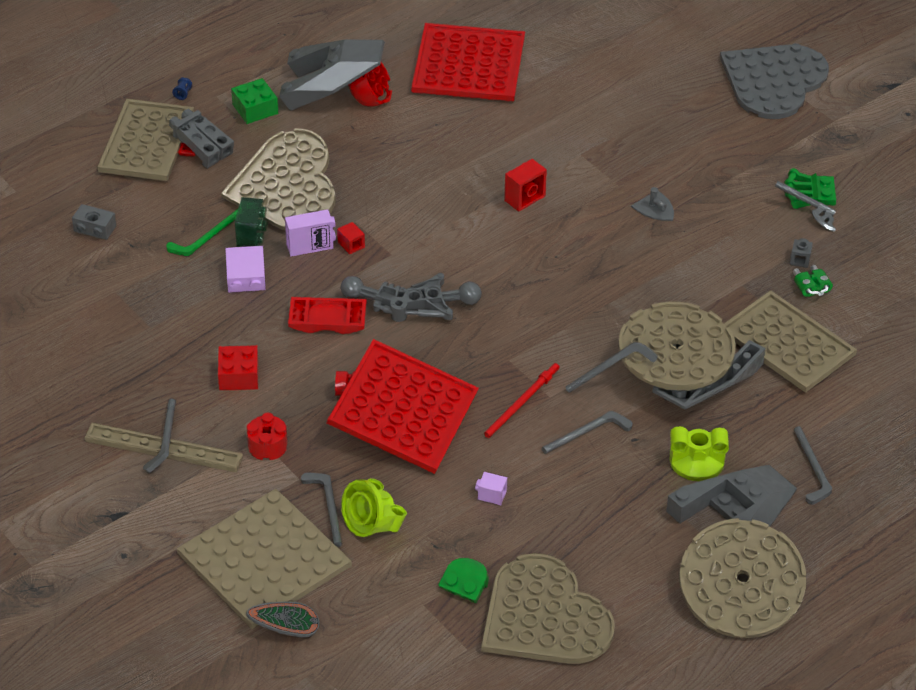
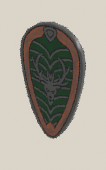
[246,602,320,637]

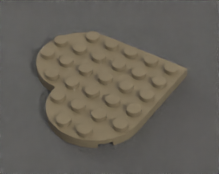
[221,128,336,230]
[481,554,615,664]

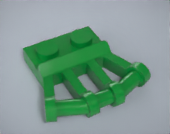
[784,168,836,209]

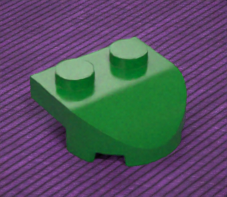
[438,558,489,604]

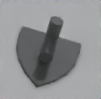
[631,187,674,221]

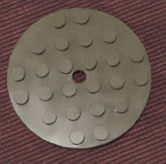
[618,302,736,391]
[679,518,806,638]

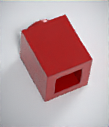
[337,222,365,254]

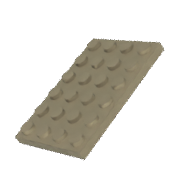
[98,99,194,181]
[724,290,857,393]

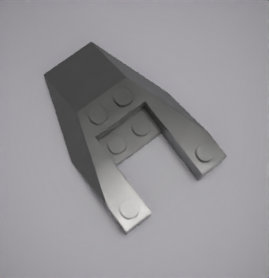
[279,40,385,111]
[652,340,766,410]
[666,465,797,527]

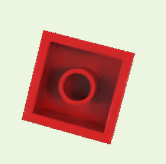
[504,158,547,212]
[218,345,259,390]

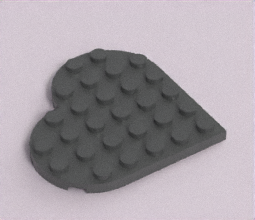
[720,43,829,119]

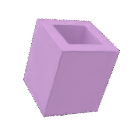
[475,472,507,505]

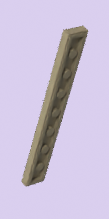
[85,423,243,473]

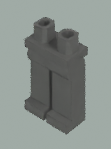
[169,108,234,169]

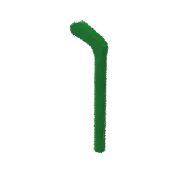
[166,208,244,256]

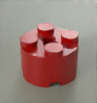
[247,413,287,460]

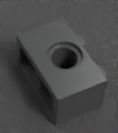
[72,204,116,240]

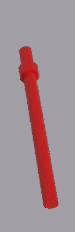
[484,363,560,438]

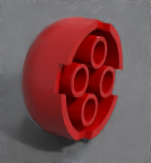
[348,62,392,107]

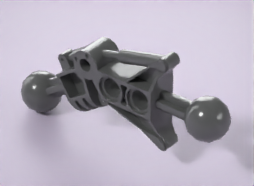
[340,273,482,322]

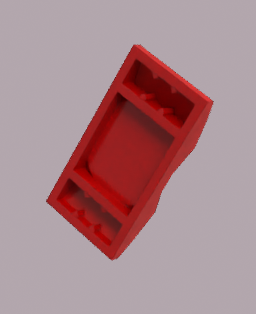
[288,297,367,335]

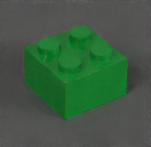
[231,78,278,124]

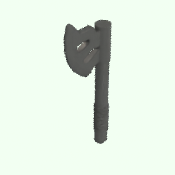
[775,181,836,232]

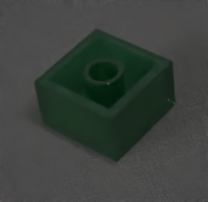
[235,197,268,247]

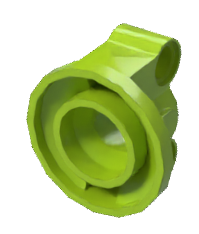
[669,426,729,481]
[342,479,407,537]

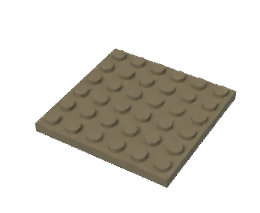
[177,489,352,629]

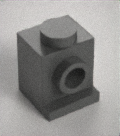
[790,238,813,268]

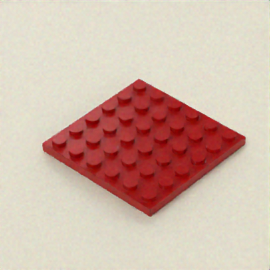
[411,23,525,101]
[327,339,479,474]

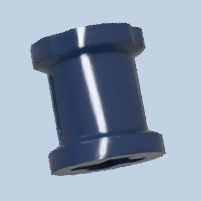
[172,77,192,100]

